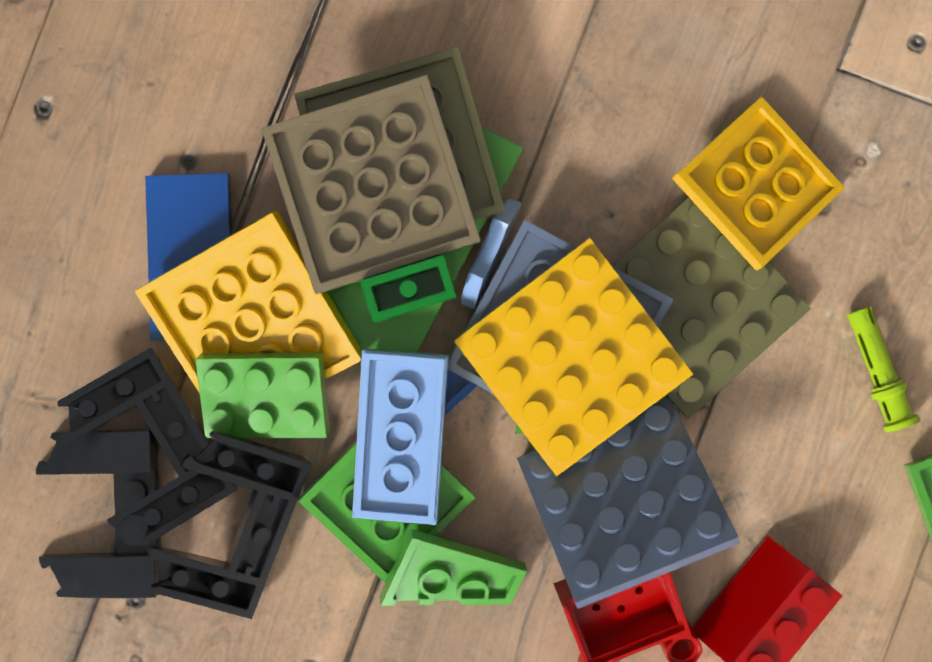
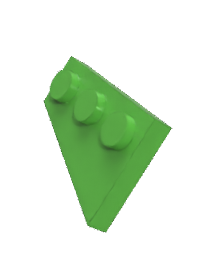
[380,529,527,606]

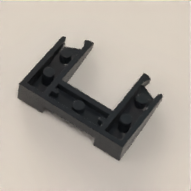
[57,348,237,546]
[36,429,161,598]
[147,431,311,619]

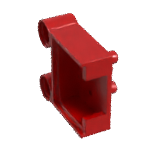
[553,572,702,662]

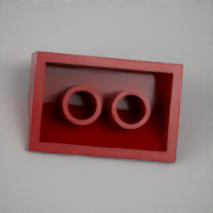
[692,535,843,662]

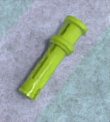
[846,306,921,433]

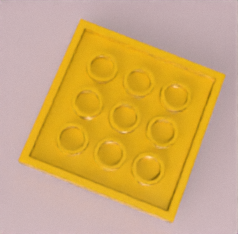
[135,209,362,392]
[454,238,693,477]

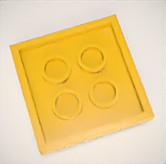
[672,96,845,271]

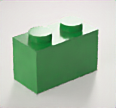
[360,255,457,323]

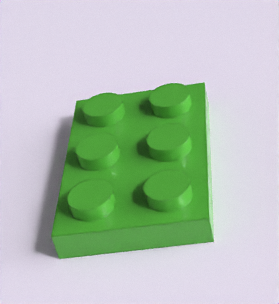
[195,352,331,438]

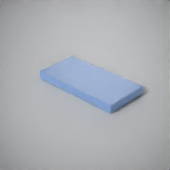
[352,348,449,525]

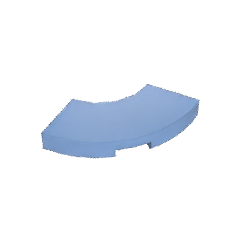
[461,198,522,309]

